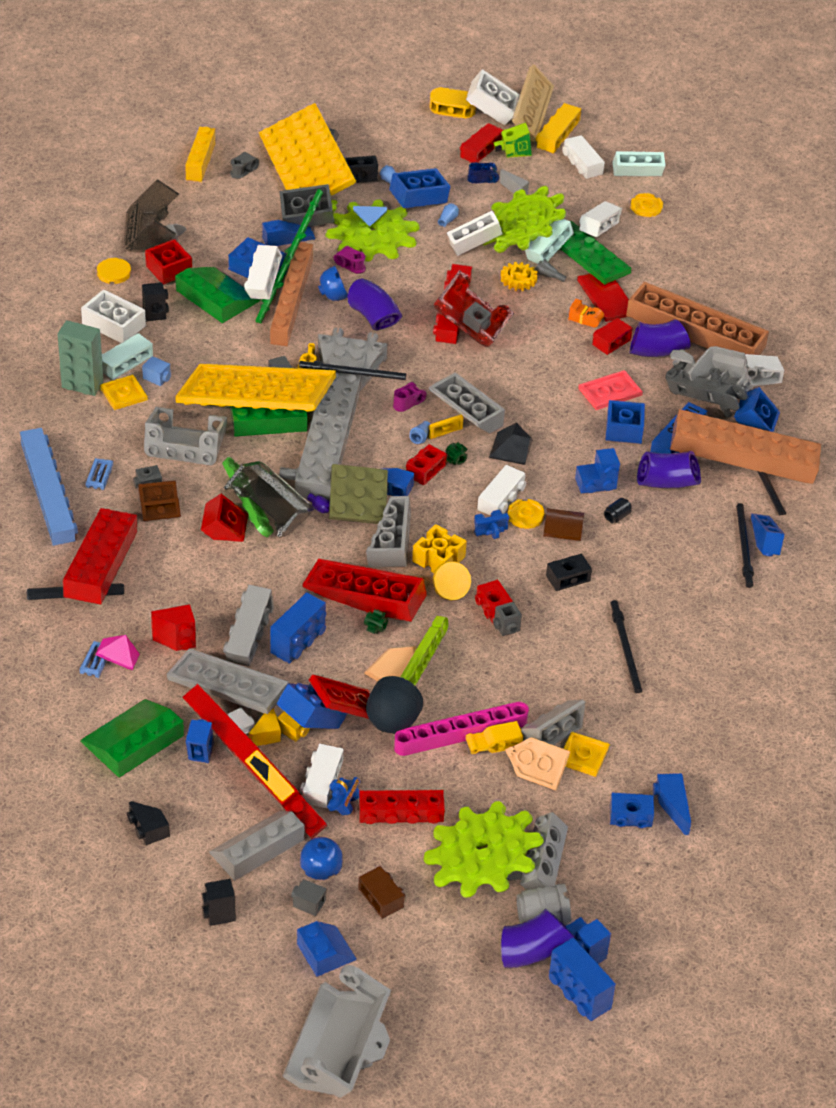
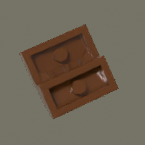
[138,480,181,521]
[543,508,584,541]

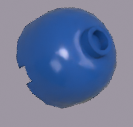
[318,266,348,301]
[300,837,343,880]

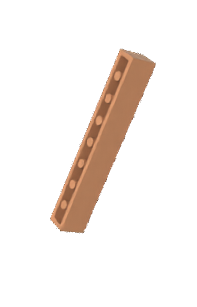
[270,242,313,346]

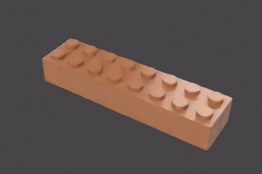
[626,282,769,355]
[670,409,821,484]

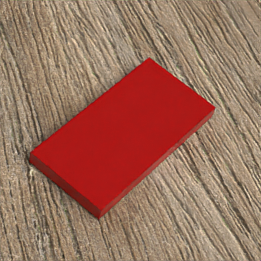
[577,274,629,322]
[308,674,370,719]

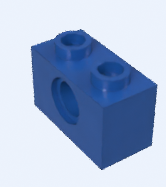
[186,719,214,763]
[610,793,654,828]

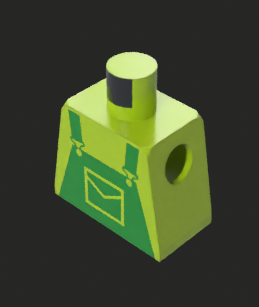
[494,123,532,158]

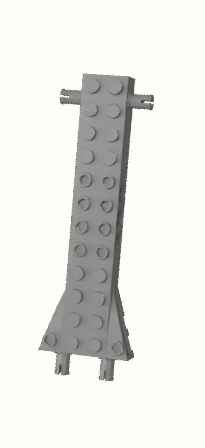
[279,327,388,501]

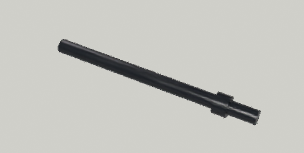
[299,361,407,380]
[757,471,786,516]
[736,503,754,588]
[610,600,642,693]

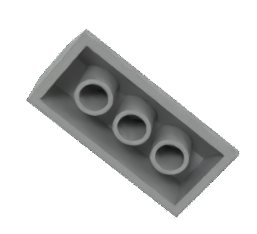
[429,372,505,433]
[210,811,304,881]

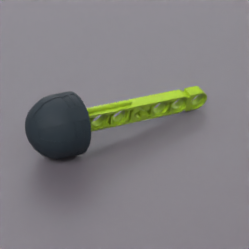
[366,616,448,734]

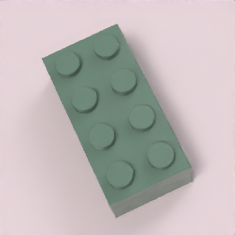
[57,320,104,396]

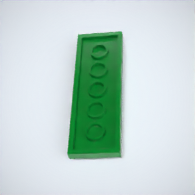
[560,221,632,284]

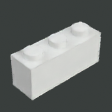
[563,135,604,179]
[579,201,622,237]
[447,211,502,256]
[245,245,282,299]
[477,465,526,515]
[300,744,344,808]

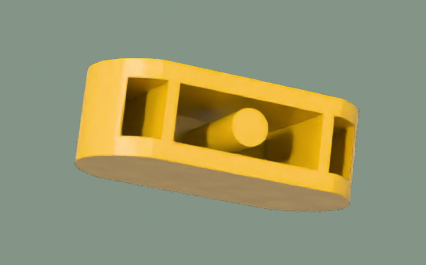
[430,87,476,119]

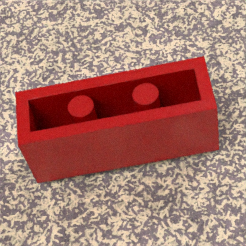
[460,123,503,165]

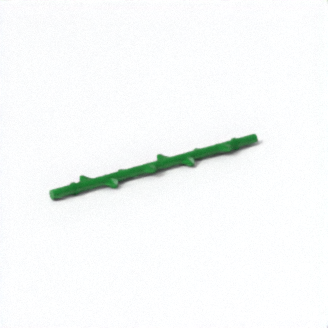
[255,189,323,323]

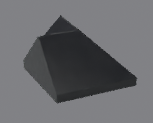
[489,422,533,465]

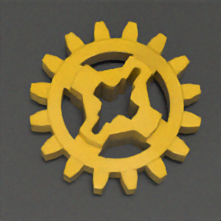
[500,262,537,291]

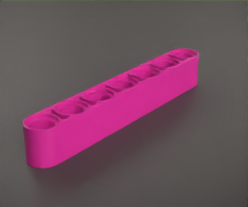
[394,702,529,756]

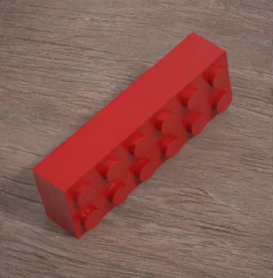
[63,508,137,605]

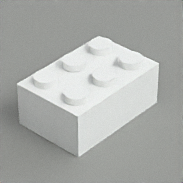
[466,69,520,125]
[81,289,146,343]

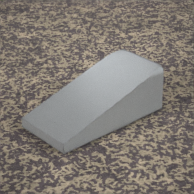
[500,169,529,195]

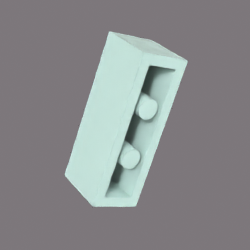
[613,151,665,176]
[525,219,573,264]
[102,333,153,380]

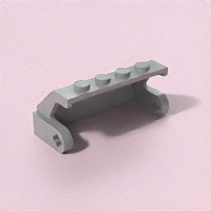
[282,965,391,1098]

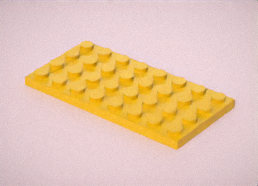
[259,103,357,196]
[175,364,336,412]

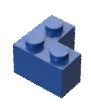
[575,448,620,494]
[566,917,611,964]

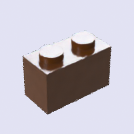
[358,866,406,919]

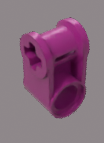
[334,246,366,274]
[393,382,427,412]

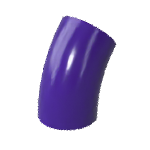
[348,278,402,331]
[629,319,691,357]
[637,451,701,488]
[501,908,576,968]

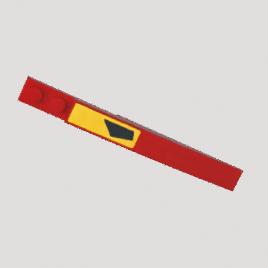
[182,684,328,839]

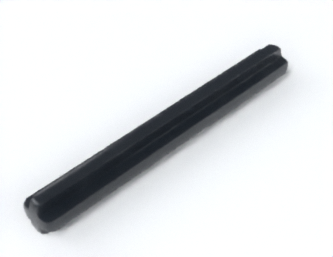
[26,583,124,600]

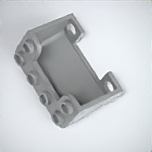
[144,407,227,465]

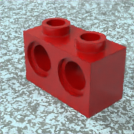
[406,444,447,486]

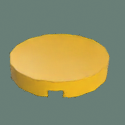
[630,193,663,217]
[97,258,131,284]
[507,499,545,529]
[432,562,471,600]

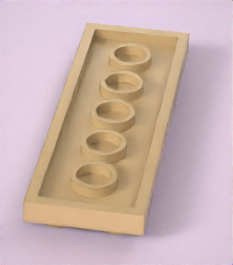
[512,64,554,142]

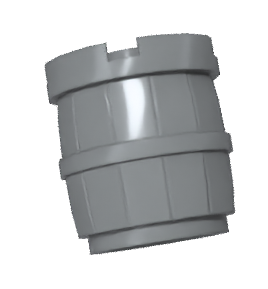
[517,883,571,926]

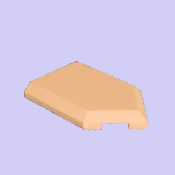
[365,646,417,681]
[505,737,570,791]

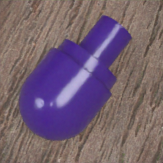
[307,493,330,513]

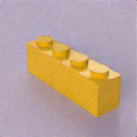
[536,103,581,153]
[185,126,216,182]

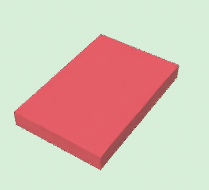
[578,370,643,410]

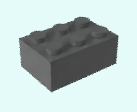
[279,184,334,227]

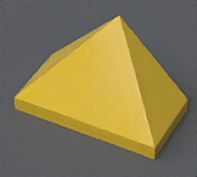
[429,414,464,439]

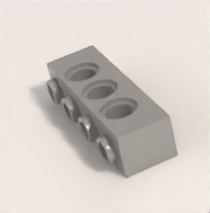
[520,812,568,890]

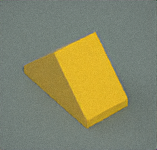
[249,708,281,746]

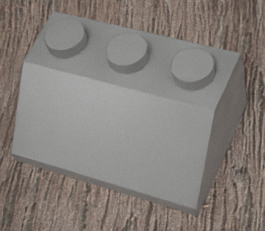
[521,699,586,745]

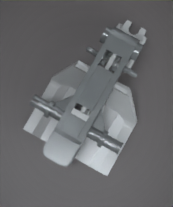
[665,346,753,418]

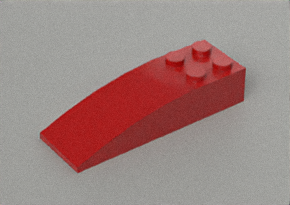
[302,558,427,622]

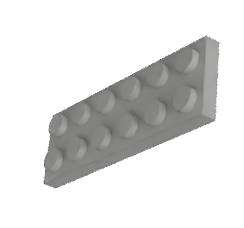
[166,648,289,714]

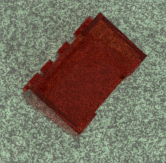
[434,270,514,347]

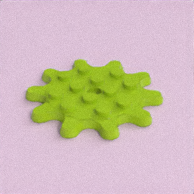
[482,186,566,253]
[325,199,420,262]
[423,801,544,898]

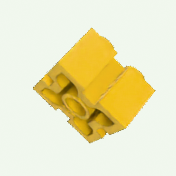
[412,524,467,573]

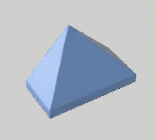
[353,206,387,227]

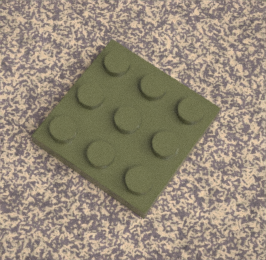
[329,464,388,524]

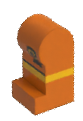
[568,299,604,328]

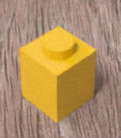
[277,711,310,742]

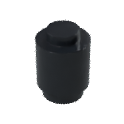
[604,498,632,523]

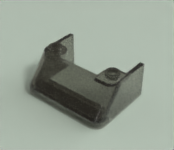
[123,179,179,252]
[223,461,314,538]

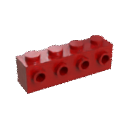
[359,790,445,824]

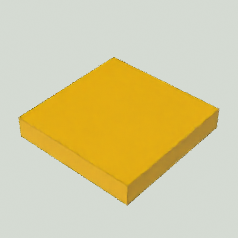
[100,375,148,410]
[563,731,610,777]

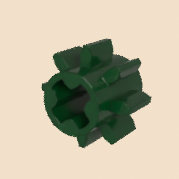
[445,442,468,465]
[364,609,388,634]

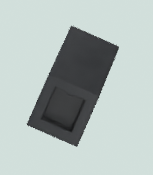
[127,801,170,845]

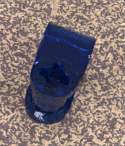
[467,162,500,184]

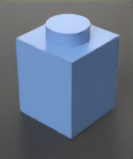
[142,356,171,386]

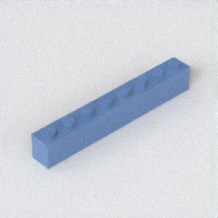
[20,428,78,546]

